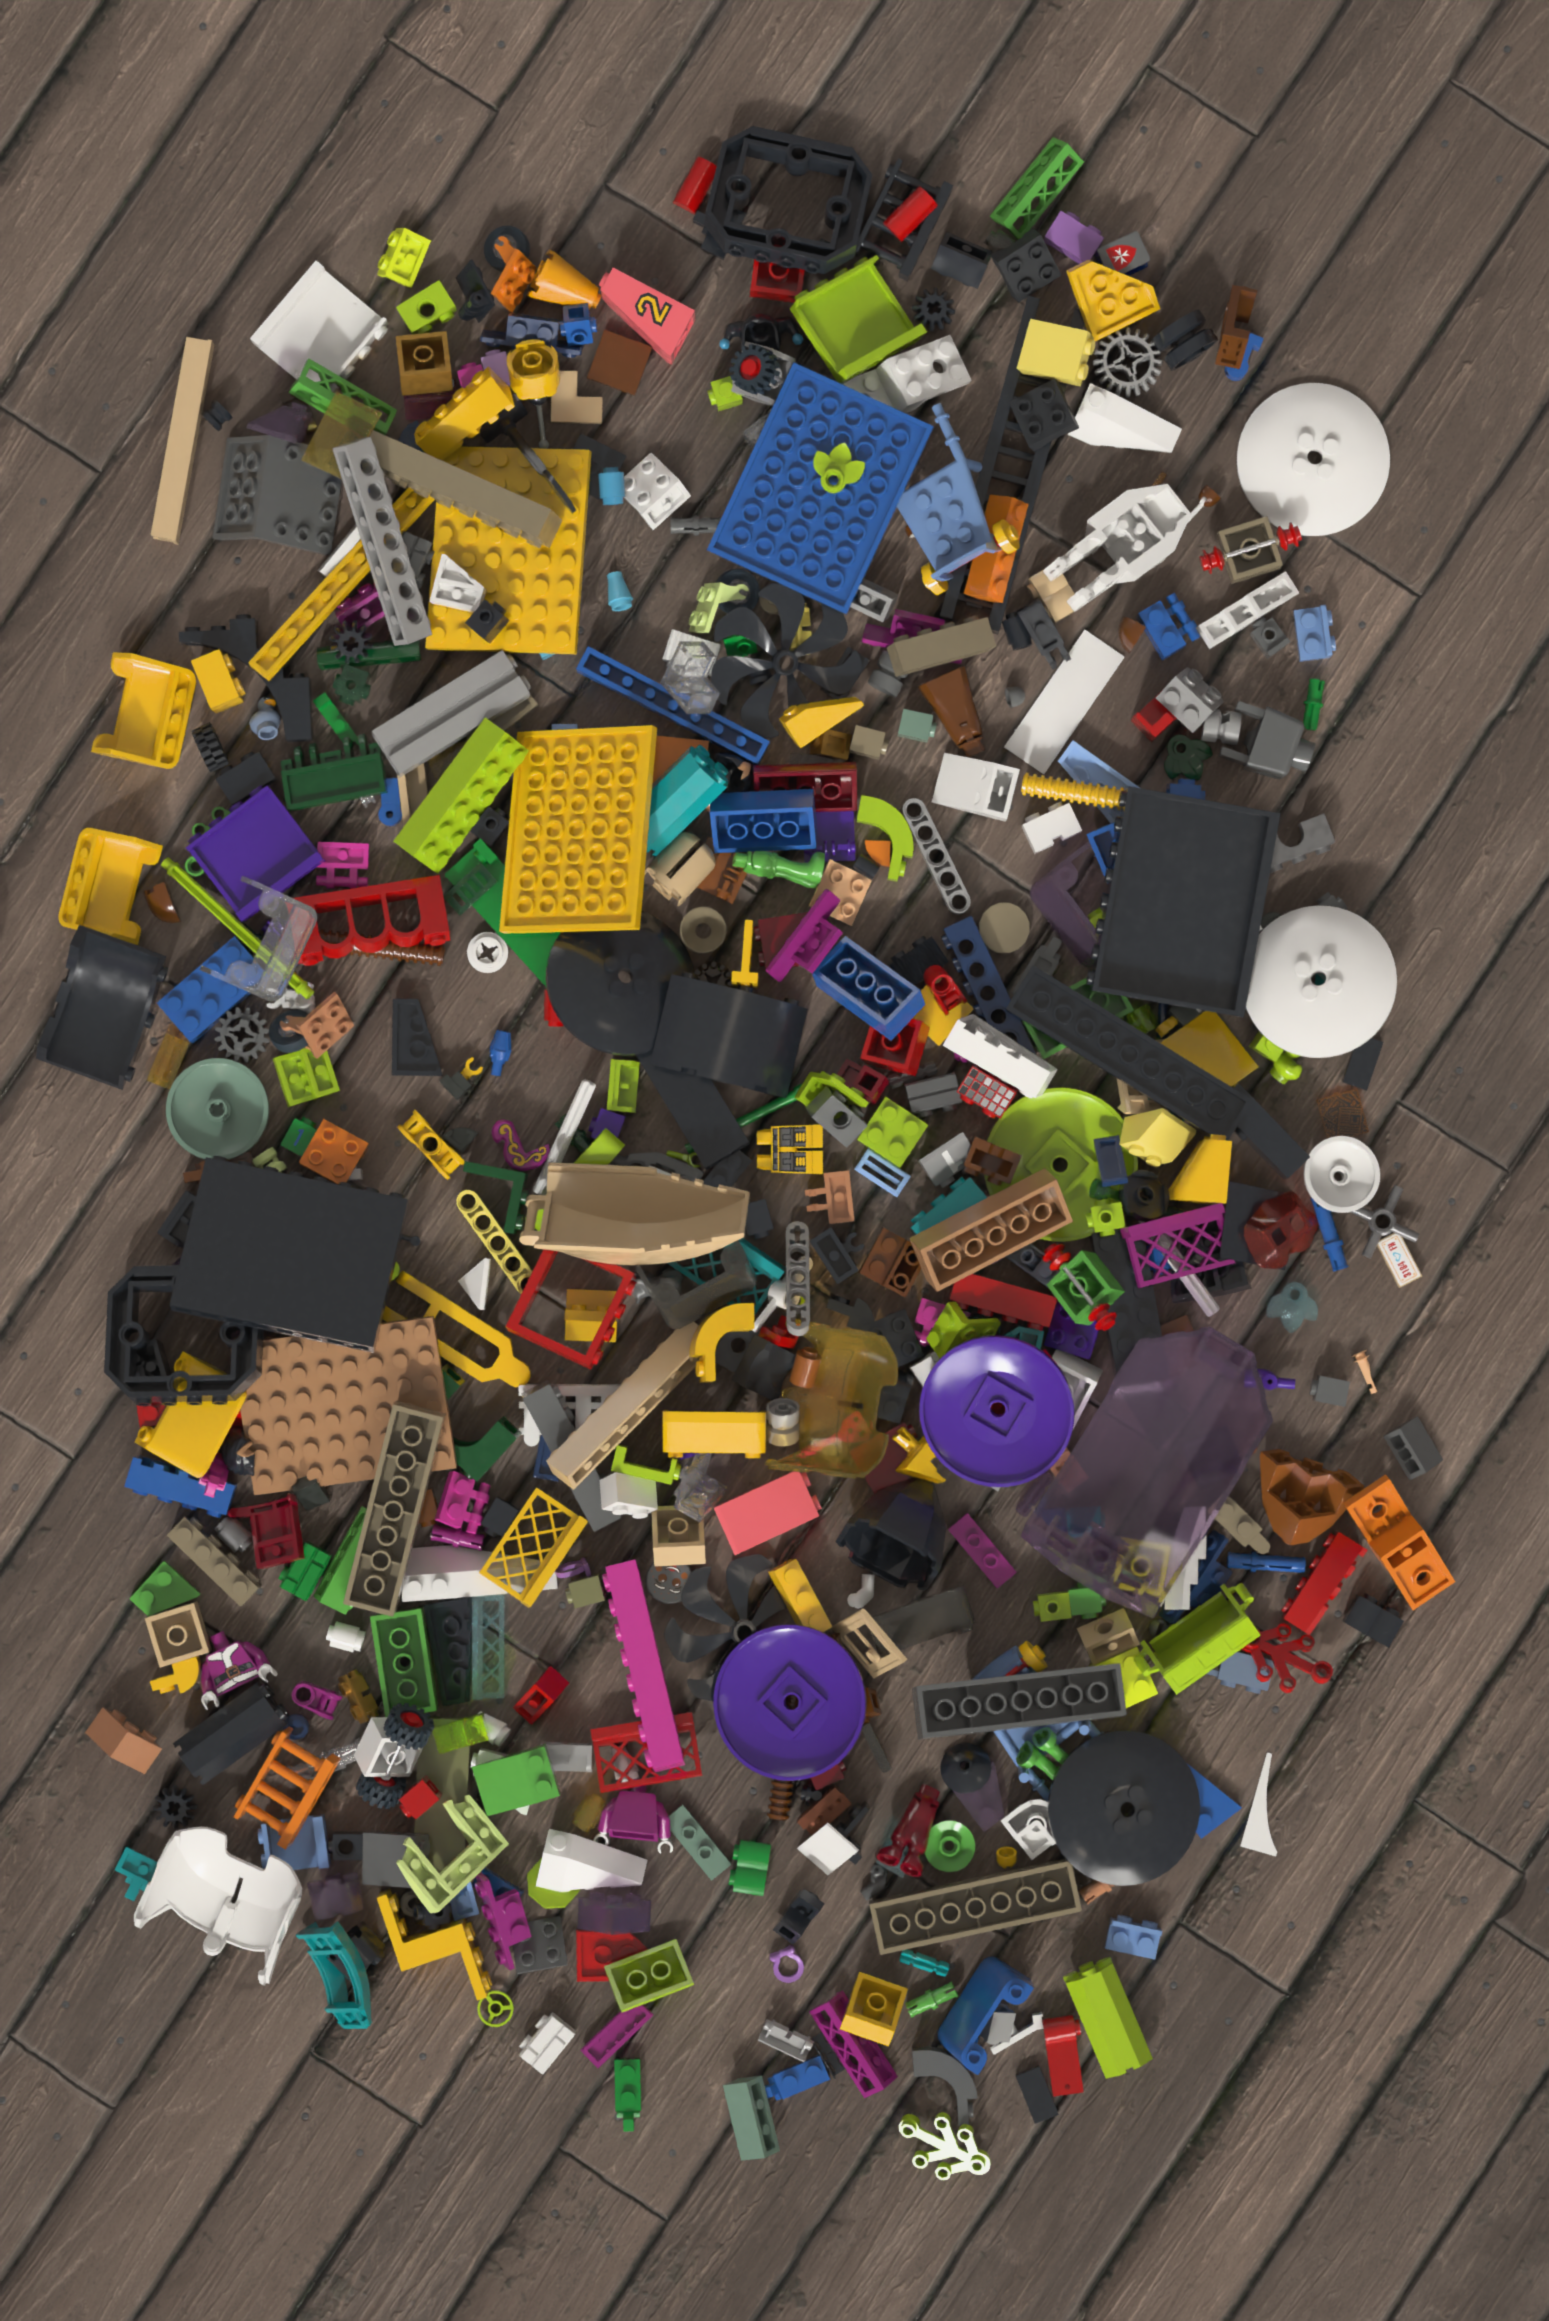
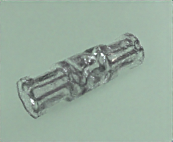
[286,1738,360,1788]

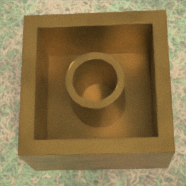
[396,331,453,396]

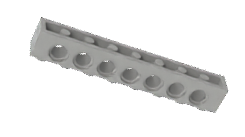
[332,437,432,646]

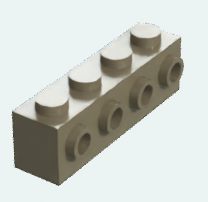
[887,616,996,677]
[167,1515,261,1607]

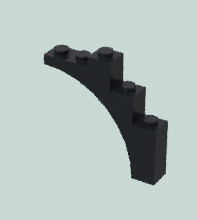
[179,614,314,742]

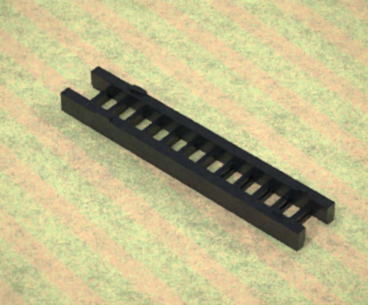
[939,296,1084,635]

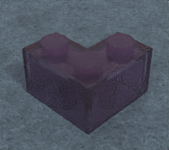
[577,1892,651,1935]

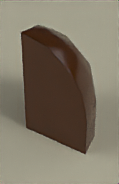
[1118,617,1146,654]
[143,882,181,924]

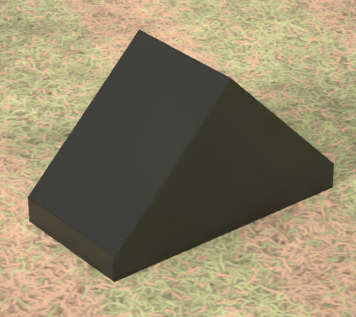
[292,1476,331,1511]

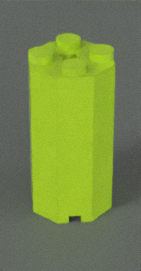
[1063,1957,1153,2079]

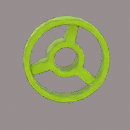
[477,1990,514,2027]

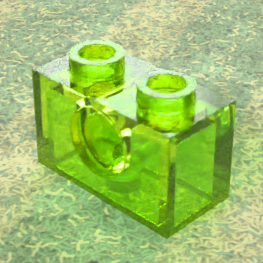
[432,1712,490,1754]

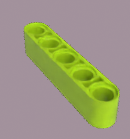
[525,1128,625,1231]

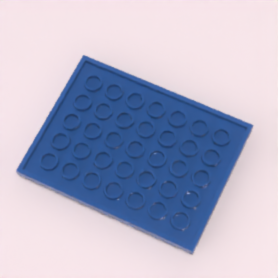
[707,362,934,615]

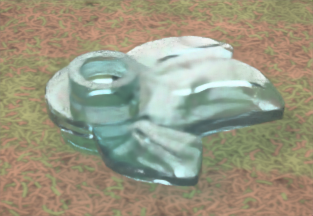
[1266,1282,1318,1333]

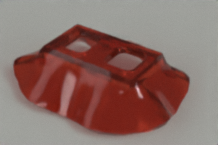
[1244,1191,1319,1269]

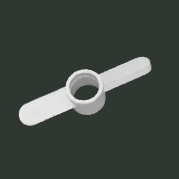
[752,1256,813,1333]

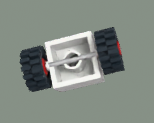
[354,1703,434,1809]

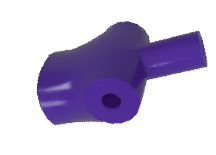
[1248,1369,1296,1390]

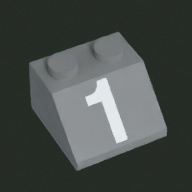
[918,1132,971,1188]

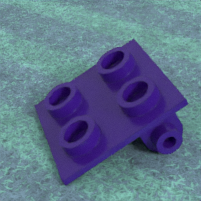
[804,811,856,863]
[1044,1301,1099,1360]

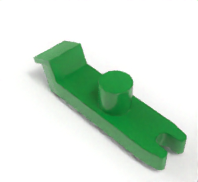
[313,692,359,745]

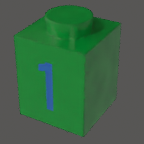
[281,1116,317,1157]

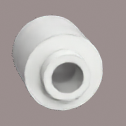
[326,1621,366,1652]

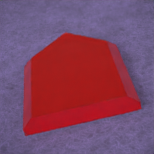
[576,1929,648,1982]

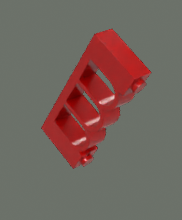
[287,875,450,966]

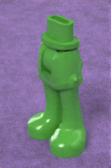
[732,851,825,889]
[1016,1727,1068,1780]

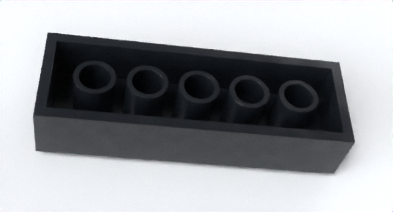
[1089,1229,1169,1387]

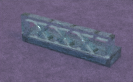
[472,1595,505,1700]

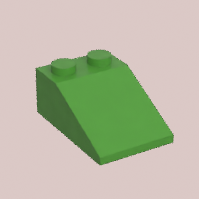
[472,1744,561,1816]

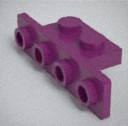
[862,609,963,664]
[766,889,843,982]
[475,1872,532,1970]

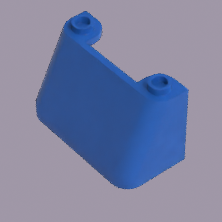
[937,1957,1034,2075]

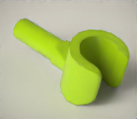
[666,1150,700,1168]

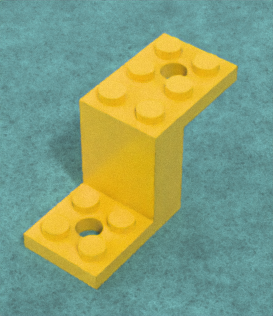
[377,1889,492,2001]

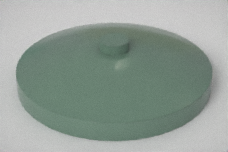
[166,1058,269,1160]

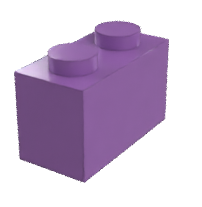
[1044,211,1104,264]

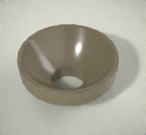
[680,907,726,953]

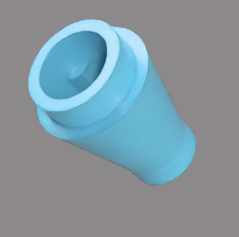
[607,571,633,611]

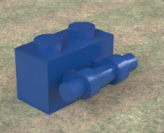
[1136,593,1201,661]

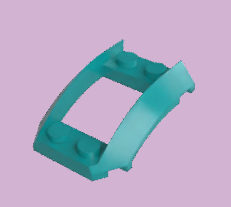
[296,1921,372,2029]

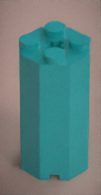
[647,745,728,856]

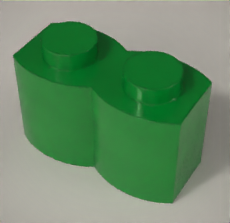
[728,1839,771,1896]

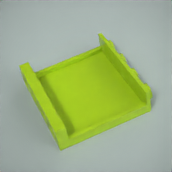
[790,255,927,384]

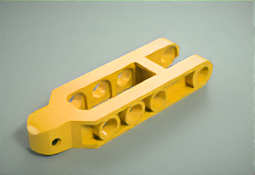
[383,1270,531,1387]

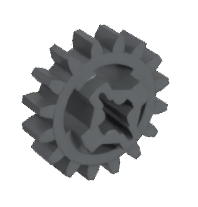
[215,1007,271,1063]

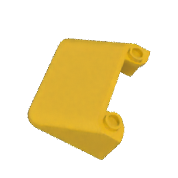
[91,652,196,769]
[58,828,163,945]
[135,1351,247,1478]

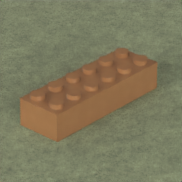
[909,1168,1073,1292]

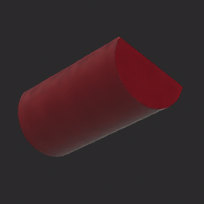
[754,762,857,812]

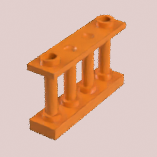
[234,1726,341,1850]

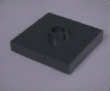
[573,433,627,502]

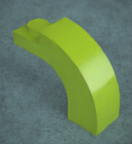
[857,795,913,882]

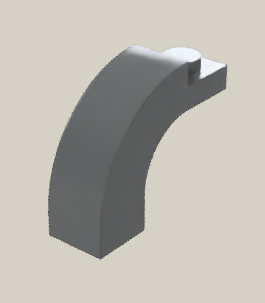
[912,2046,978,2126]

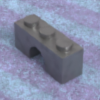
[1270,814,1335,873]

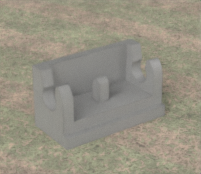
[541,1742,593,1772]

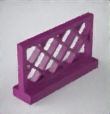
[1120,1203,1235,1288]

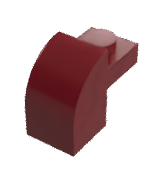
[837,1059,889,1104]

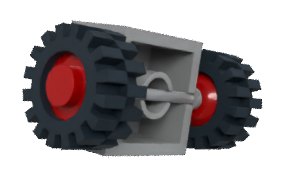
[729,342,812,406]

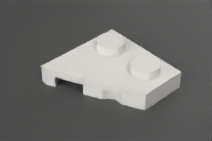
[430,554,486,613]

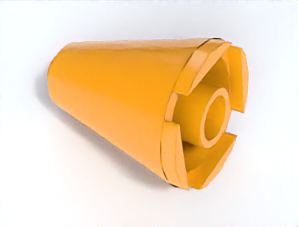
[527,249,601,310]

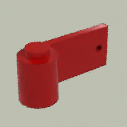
[1042,2015,1084,2097]

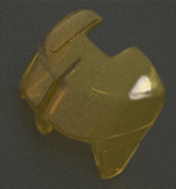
[765,1319,898,1479]

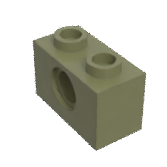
[565,1573,606,1608]

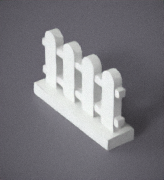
[519,1384,621,1446]

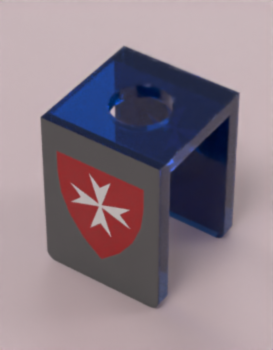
[1095,231,1150,276]

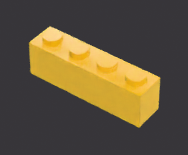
[414,366,515,460]

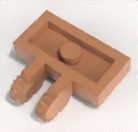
[805,1170,854,1224]

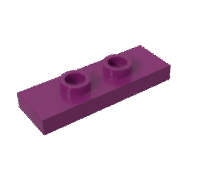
[948,1513,1017,1588]
[580,2004,654,2068]

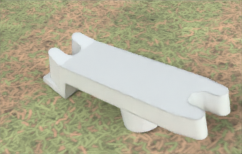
[990,2012,1043,2055]

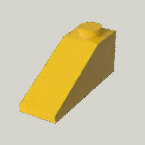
[779,697,864,748]

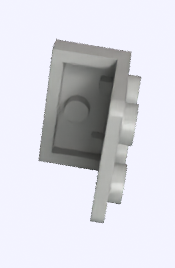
[1156,667,1224,733]

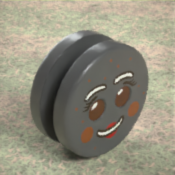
[646,1562,692,1604]

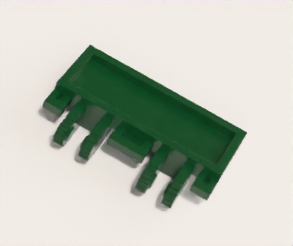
[281,734,388,811]

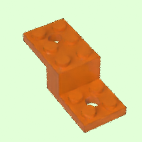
[1343,1474,1455,1610]

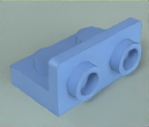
[1293,605,1336,662]
[1104,1915,1163,1959]

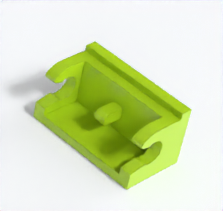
[607,1059,640,1113]

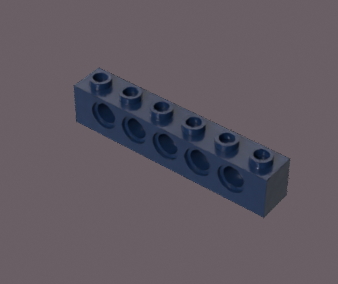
[941,916,1036,1055]

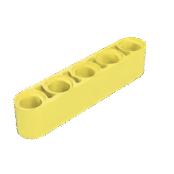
[456,1190,533,1294]

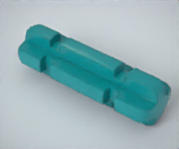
[899,1949,950,1977]

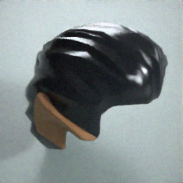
[713,752,754,793]
[222,1427,255,1476]

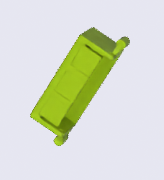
[1134,1583,1261,1695]

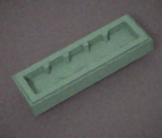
[669,1804,732,1881]

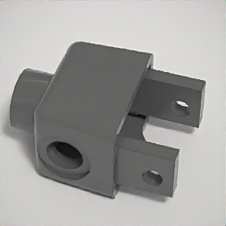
[1218,701,1316,780]

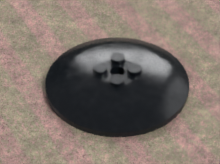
[546,911,695,1056]
[1048,1730,1200,1886]

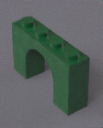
[442,1364,522,1482]

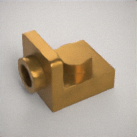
[809,729,852,760]

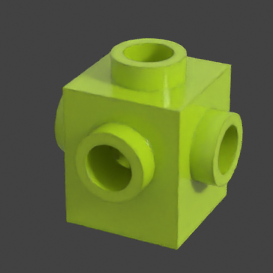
[1086,1199,1126,1237]

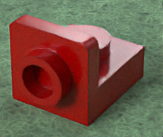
[758,1315,801,1349]

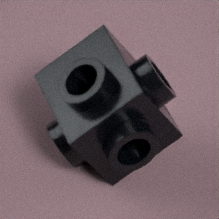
[413,1898,452,1930]

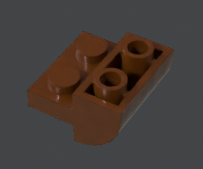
[859,1227,921,1298]

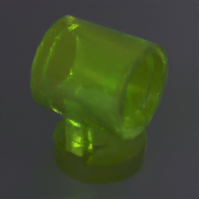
[1125,1003,1160,1034]

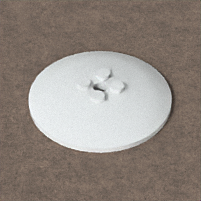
[1237,383,1390,536]
[1246,906,1397,1058]

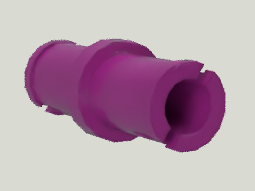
[431,1524,485,1551]

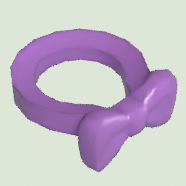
[555,1558,591,1578]
[769,1944,804,1983]

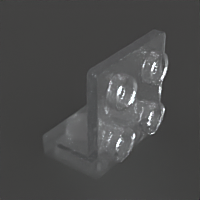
[674,1453,727,1522]

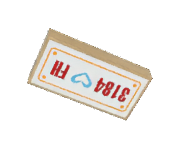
[1377,1233,1422,1288]

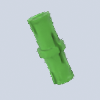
[905,1981,958,2017]

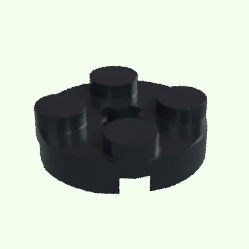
[1119,1170,1169,1222]

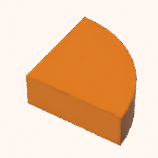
[865,840,891,867]

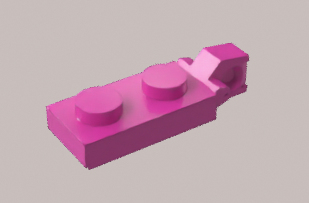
[199,1452,229,1498]

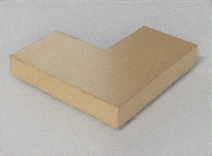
[551,371,603,424]

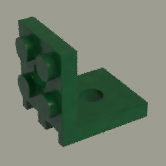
[463,1161,529,1234]

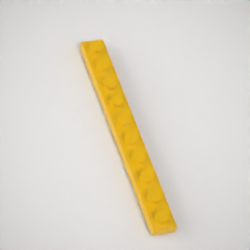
[248,487,435,681]

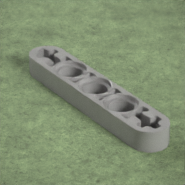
[786,1221,810,1336]

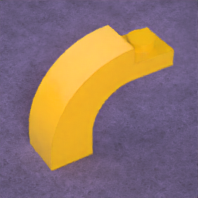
[689,1303,755,1383]

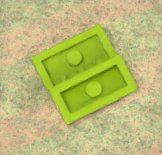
[273,1048,340,1108]

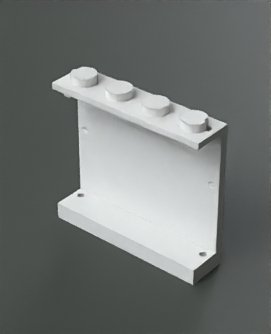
[250,261,388,393]

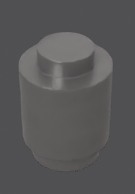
[214,1516,252,1553]

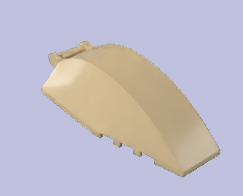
[519,1163,750,1265]

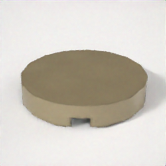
[979,903,1029,953]

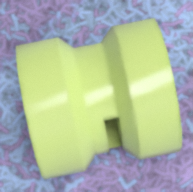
[252,1147,287,1173]

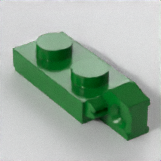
[614,2058,641,2132]

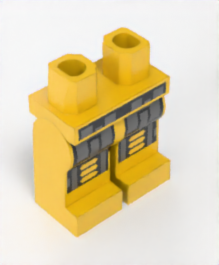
[757,1125,823,1174]

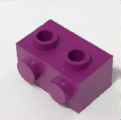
[334,583,385,638]

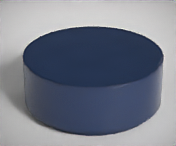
[283,1714,309,1740]

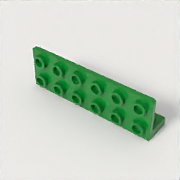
[445,838,561,986]

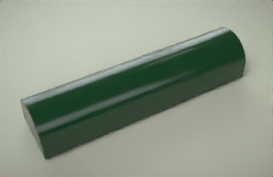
[317,640,421,670]

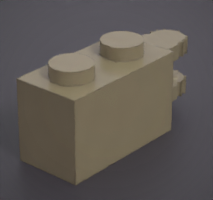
[1207,1492,1271,1555]

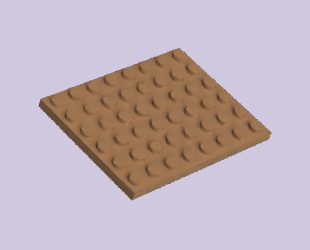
[230,1316,457,1495]

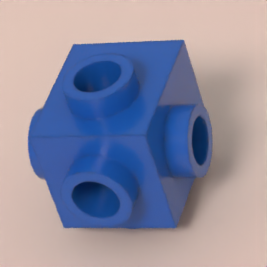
[560,303,597,346]

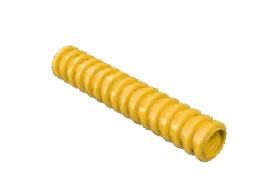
[1021,772,1125,810]

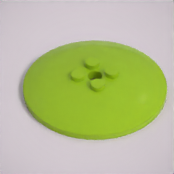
[984,1088,1138,1242]

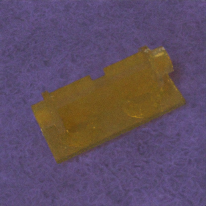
[147,1033,190,1090]

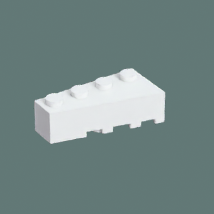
[943,1014,1058,1098]

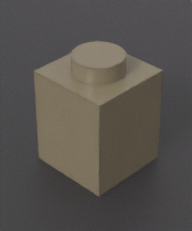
[849,725,889,760]

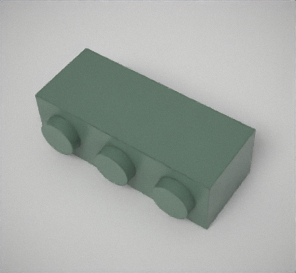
[723,2075,780,2161]

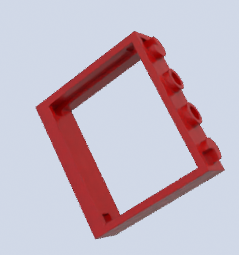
[506,1249,637,1369]

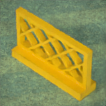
[731,920,759,989]
[479,1487,588,1608]

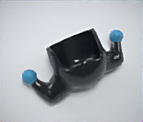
[719,313,803,351]

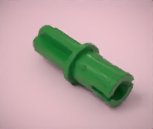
[1303,679,1325,731]

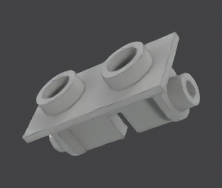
[758,2019,814,2062]

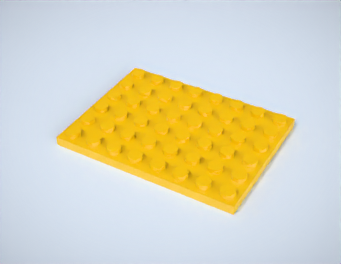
[425,447,592,654]
[499,725,657,934]

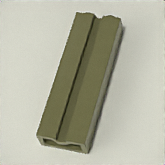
[414,1716,472,1873]

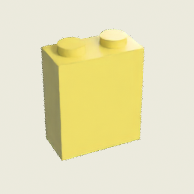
[1017,319,1095,387]

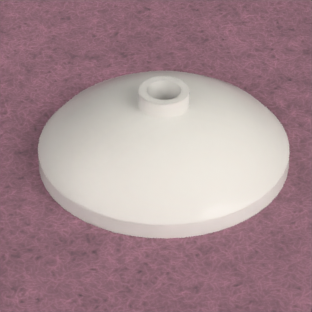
[1303,1136,1380,1213]

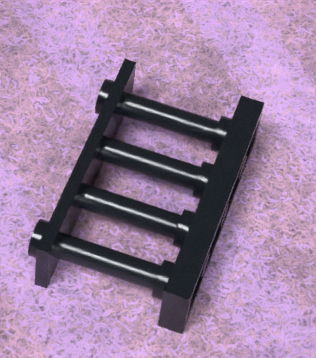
[855,158,953,282]

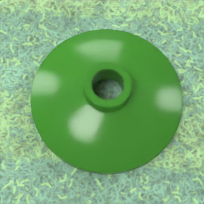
[925,1820,975,1872]

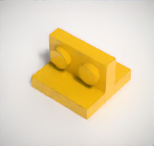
[565,1289,617,1342]

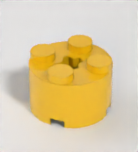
[507,339,560,400]

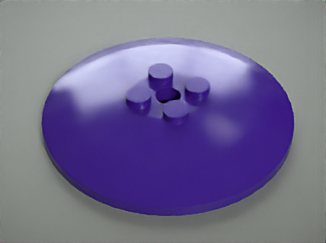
[919,1336,1075,1487]
[713,1625,866,1781]

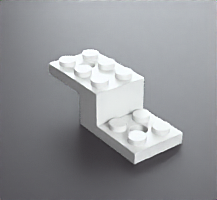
[842,335,972,413]

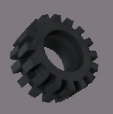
[191,722,229,772]

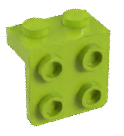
[794,1071,869,1119]
[926,1302,1001,1359]

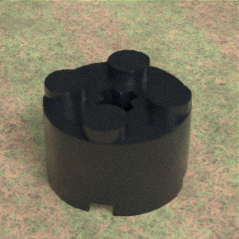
[326,1921,385,1980]

